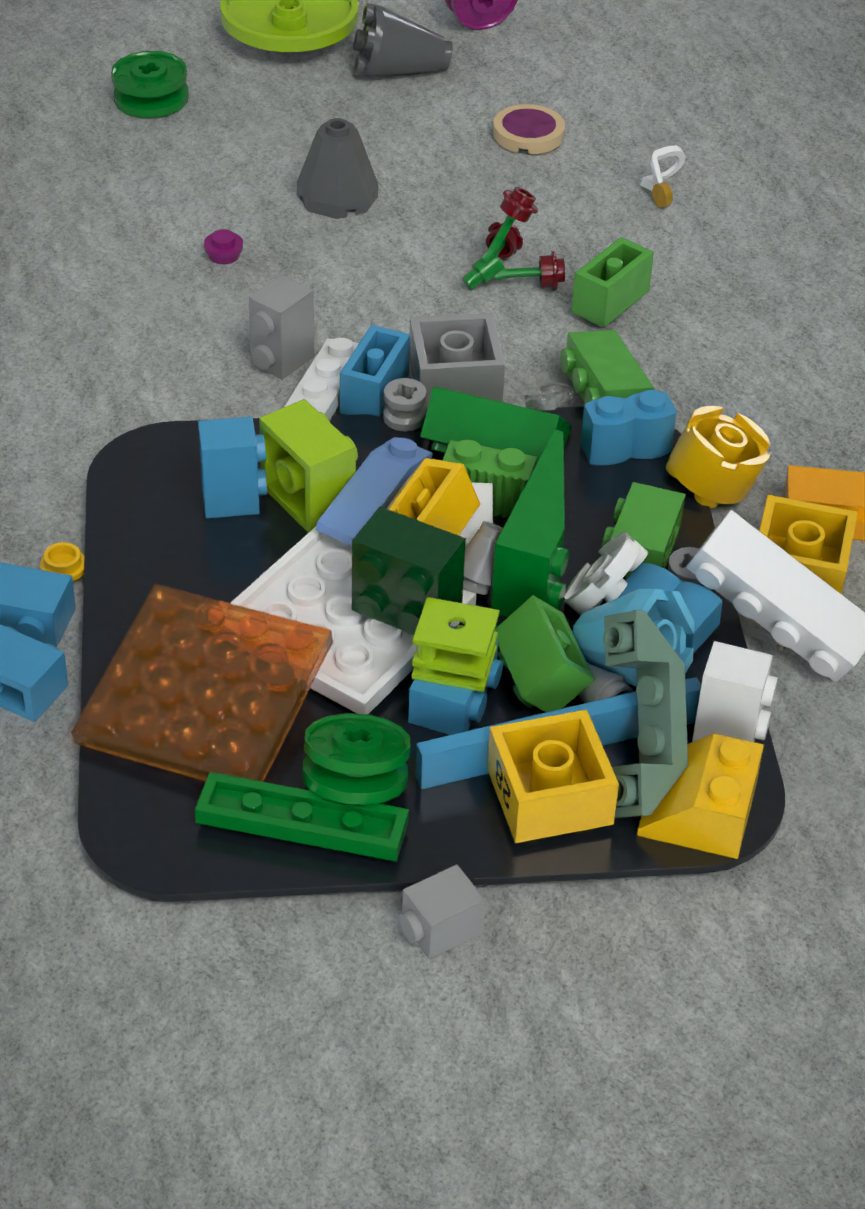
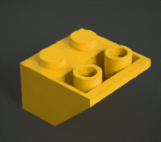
[386,458,480,536]

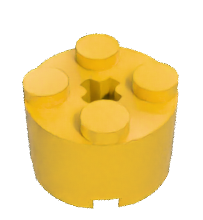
[666,406,771,508]

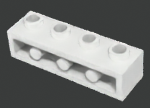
[686,510,865,683]

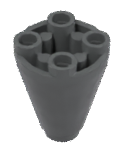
[353,3,453,77]

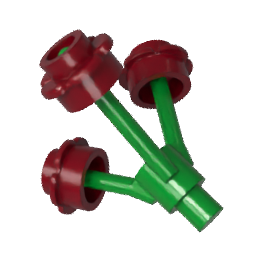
[462,187,565,291]

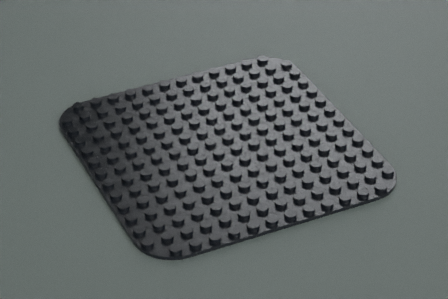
[78,406,785,902]

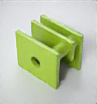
[412,597,499,692]

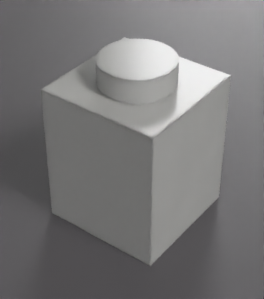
[399,865,486,959]

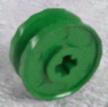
[111,51,189,118]
[302,713,411,805]

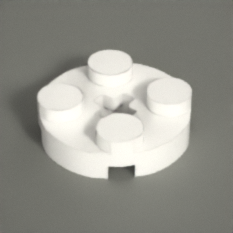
[564,532,648,616]

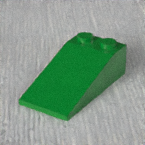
[491,429,569,617]

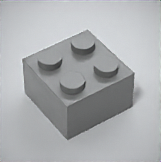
[409,313,505,409]

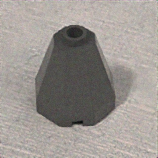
[297,118,378,219]

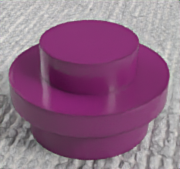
[204,229,243,264]

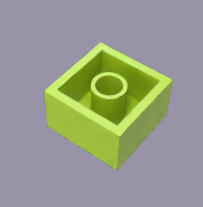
[259,399,358,533]

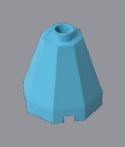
[572,589,695,687]

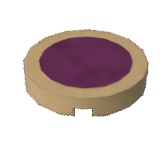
[493,104,565,155]

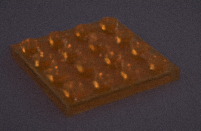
[71,584,333,782]

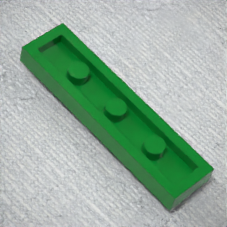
[195,772,409,862]

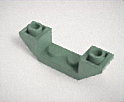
[603,610,688,818]

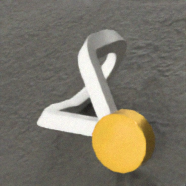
[640,145,686,208]

